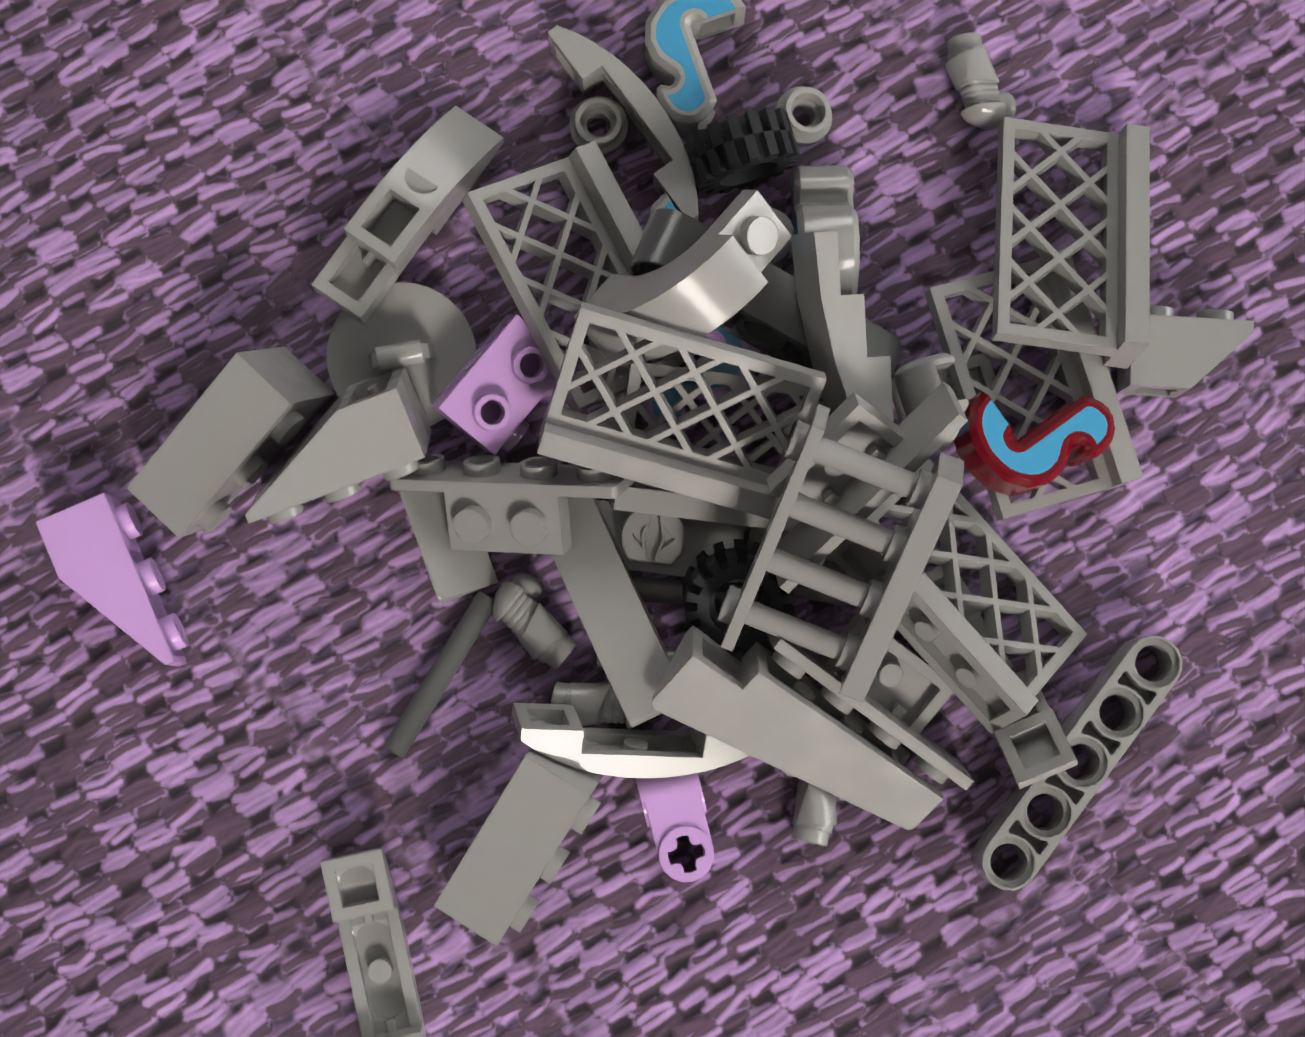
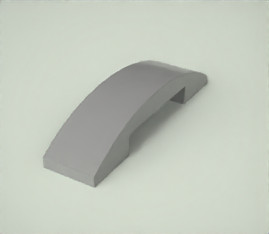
[548,25,699,221]
[512,703,750,778]
[320,847,426,1037]

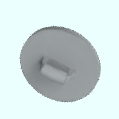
[327,282,477,426]

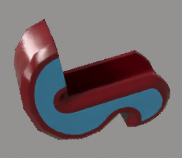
[954,391,1115,496]

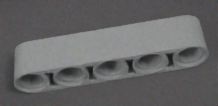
[972,636,1182,891]

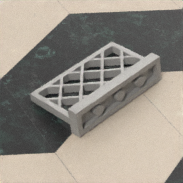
[992,117,1150,369]
[462,141,700,412]
[924,248,1143,522]
[537,301,827,519]
[609,362,826,531]
[829,459,1087,734]

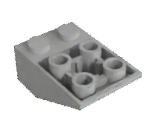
[245,366,432,524]

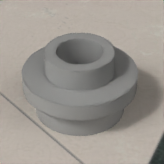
[774,86,832,146]
[569,96,628,156]

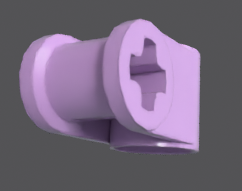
[635,773,714,882]

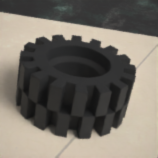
[684,107,801,194]
[682,539,795,656]

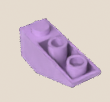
[36,493,189,666]

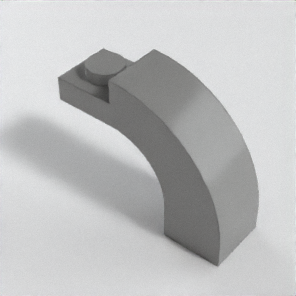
[573,190,792,364]

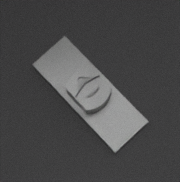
[596,500,745,584]

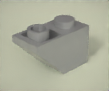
[1116,305,1254,398]

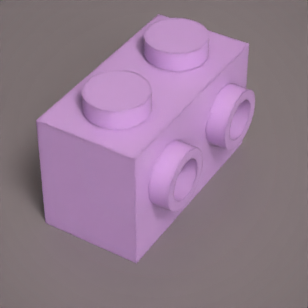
[431,314,564,455]

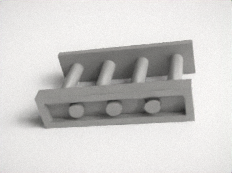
[717,404,964,703]

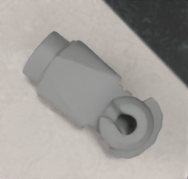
[944,32,1016,130]
[492,573,578,671]
[551,682,635,730]
[784,772,837,847]

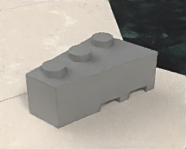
[127,346,335,538]
[434,748,603,946]

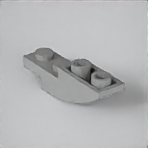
[311,106,505,324]

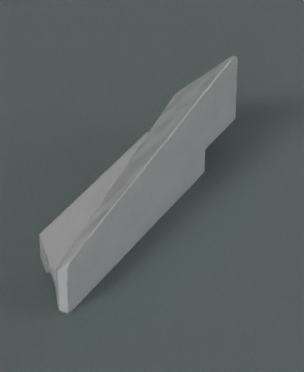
[651,625,943,830]

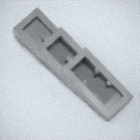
[791,231,893,421]
[552,497,671,727]

